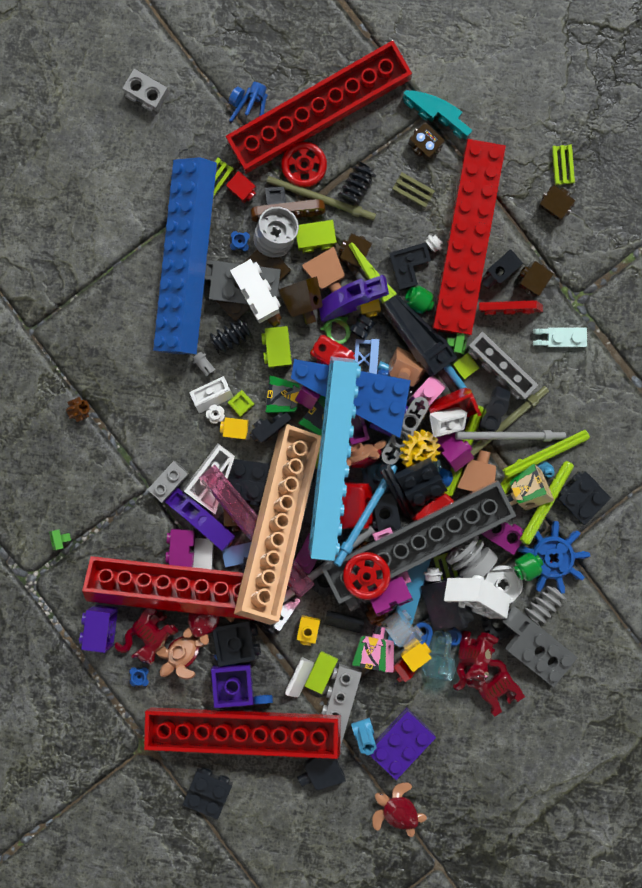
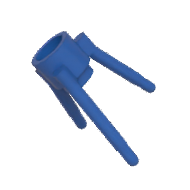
[229,82,268,122]

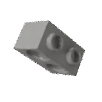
[122,69,169,112]
[147,461,189,503]

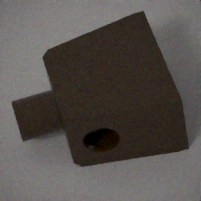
[278,276,323,325]

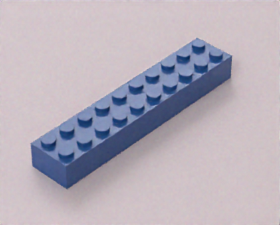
[153,157,217,355]

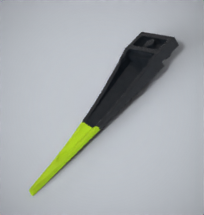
[349,243,457,377]

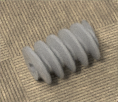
[524,586,567,626]

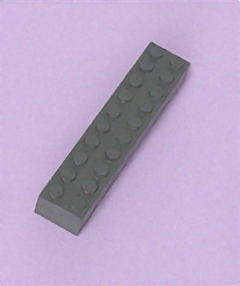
[322,480,516,604]

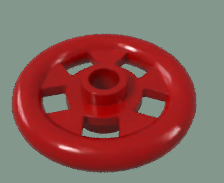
[281,142,327,187]
[343,552,391,600]

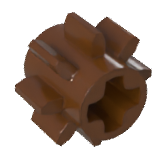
[66,397,91,422]
[365,604,388,627]

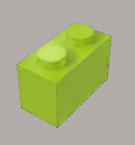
[297,220,336,253]
[261,326,292,368]

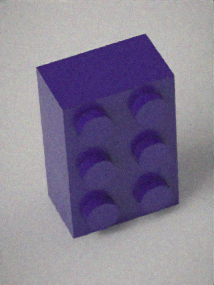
[79,604,118,653]
[370,707,436,780]

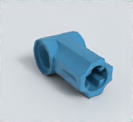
[351,718,377,755]

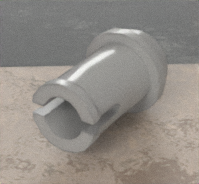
[192,352,215,376]

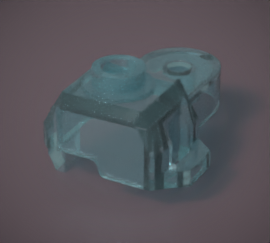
[422,630,456,681]

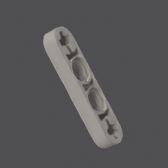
[382,397,430,465]

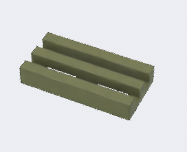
[392,172,435,208]

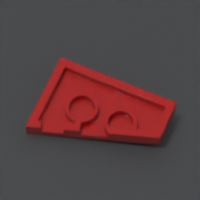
[479,300,543,315]

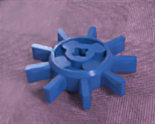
[517,521,590,594]

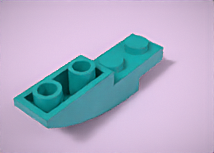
[403,90,472,140]

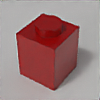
[226,171,257,204]

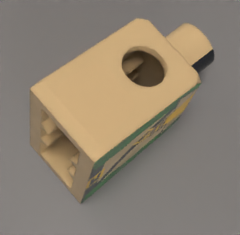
[507,464,554,510]

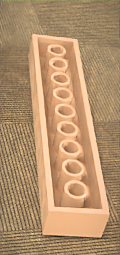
[234,424,321,625]

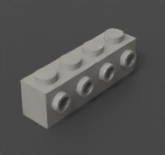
[467,332,538,400]
[321,664,362,747]

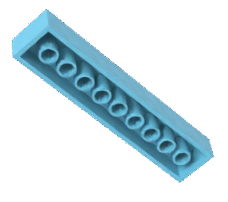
[308,357,361,561]

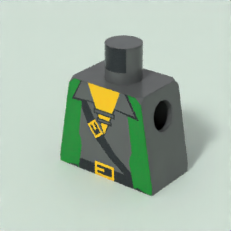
[265,376,300,413]

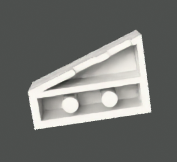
[230,259,281,324]
[183,444,235,514]
[444,575,510,619]

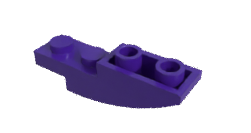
[319,275,389,322]
[164,488,235,552]

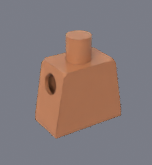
[302,247,345,293]
[389,346,426,387]
[456,450,496,492]

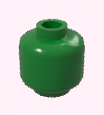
[405,286,434,314]
[513,553,543,581]

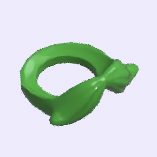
[321,316,351,344]

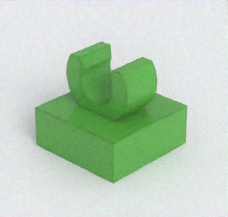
[447,333,468,355]
[49,530,71,550]

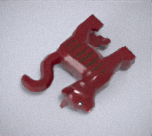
[114,608,178,665]
[453,631,499,691]
[467,648,525,717]

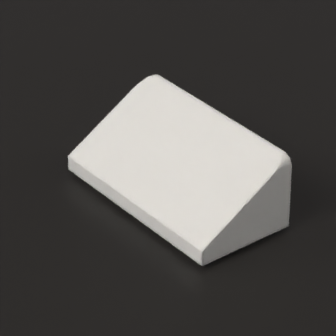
[189,376,233,413]
[430,407,467,437]
[193,538,214,569]
[285,657,314,697]

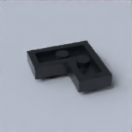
[389,242,431,290]

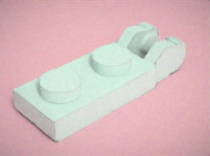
[533,328,587,347]

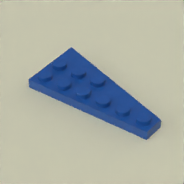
[291,359,411,438]

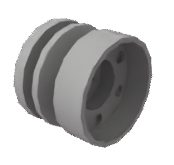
[253,207,299,258]
[445,535,498,578]

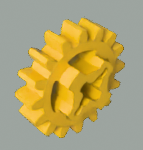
[400,430,440,468]

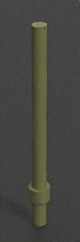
[266,176,376,221]
[470,386,549,456]

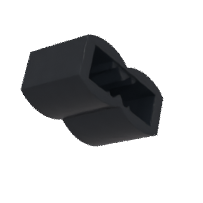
[481,386,511,432]

